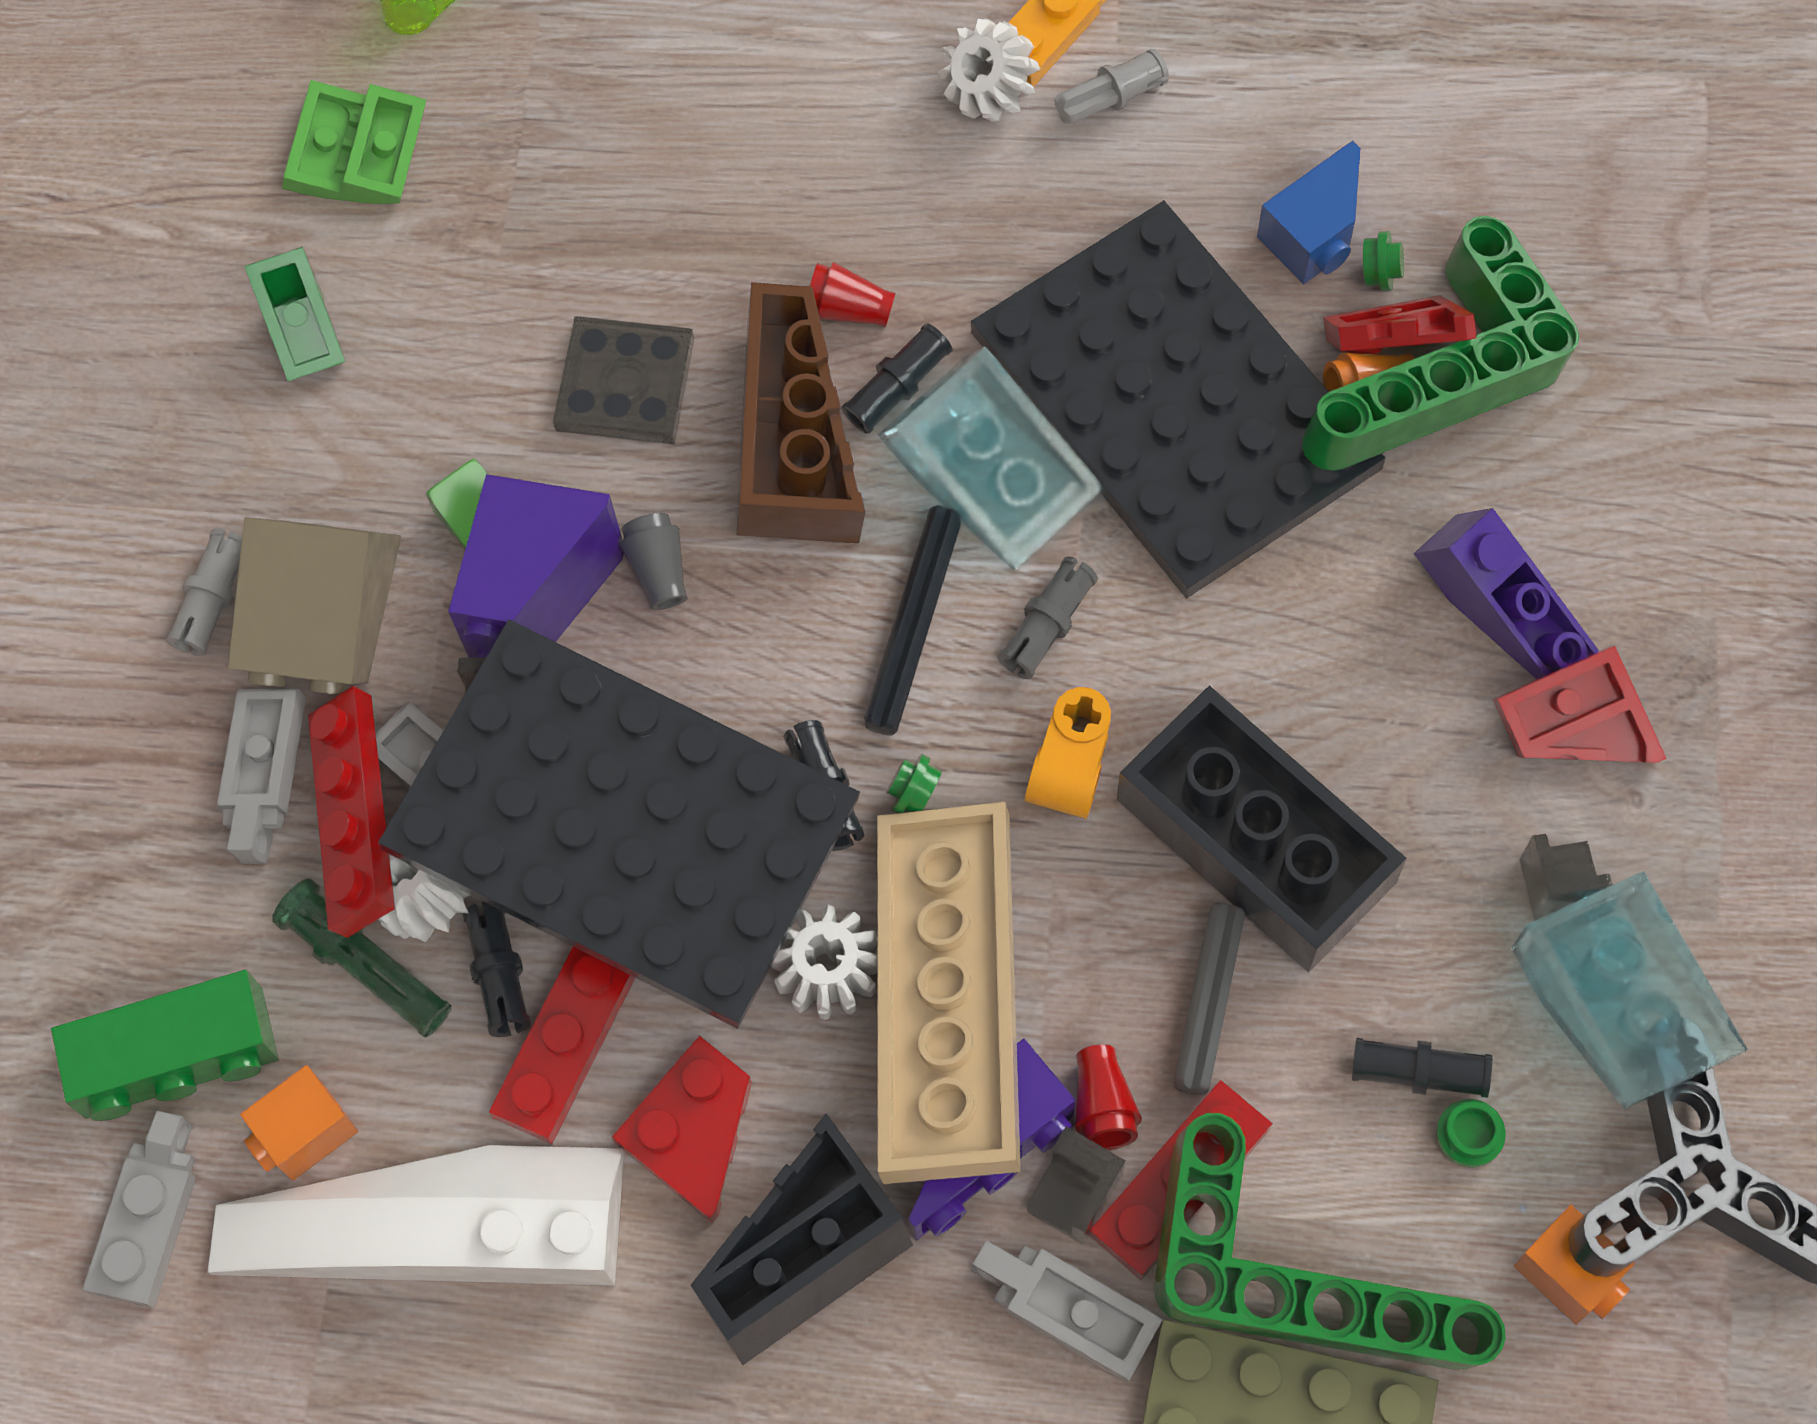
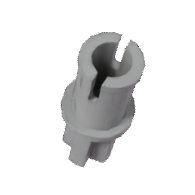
[1055,49,1169,124]

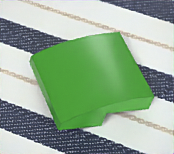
[282,80,426,204]

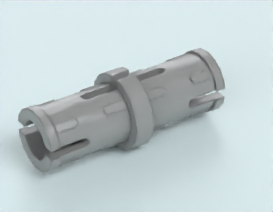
[166,528,242,656]

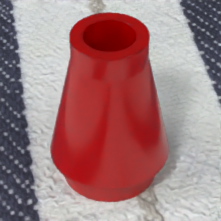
[810,262,896,328]
[1075,1044,1142,1151]

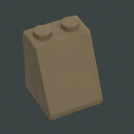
[228,517,401,694]

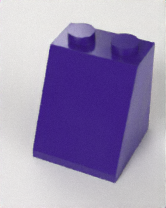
[448,474,624,668]

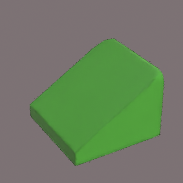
[426,458,487,549]

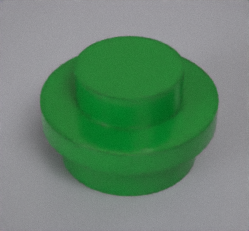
[1363,231,1404,292]
[886,754,942,813]
[1436,1099,1506,1168]

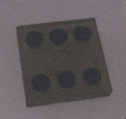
[553,316,694,445]

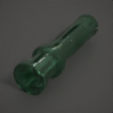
[272,878,452,1038]

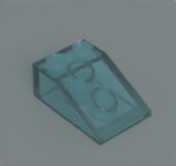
[878,347,1104,570]
[1511,871,1748,1110]

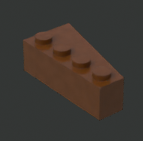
[736,282,866,544]

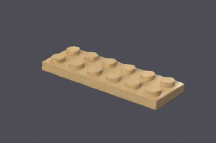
[877,802,1021,1184]

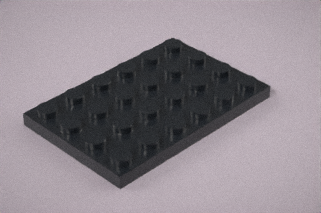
[971,200,1386,599]
[378,619,860,1029]

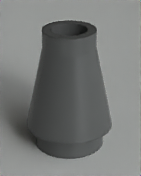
[620,513,688,610]

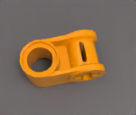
[1024,687,1111,820]

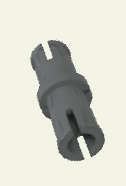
[997,556,1098,679]

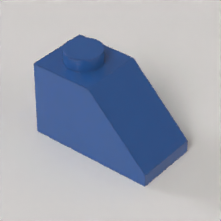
[1257,140,1361,285]

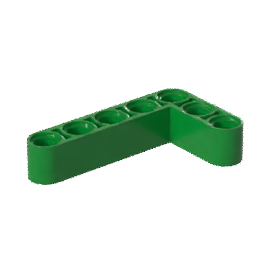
[1302,216,1579,471]
[1154,1113,1506,1370]

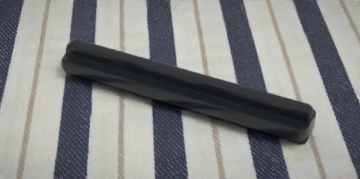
[864,505,961,736]

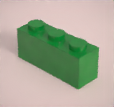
[51,969,279,1121]

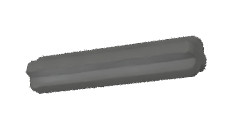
[1174,903,1245,1095]

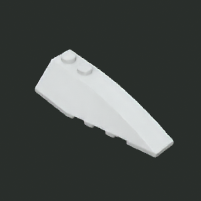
[208,1145,624,1286]

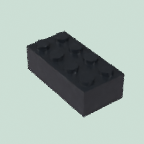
[1117,685,1407,973]

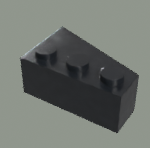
[690,1113,913,1365]

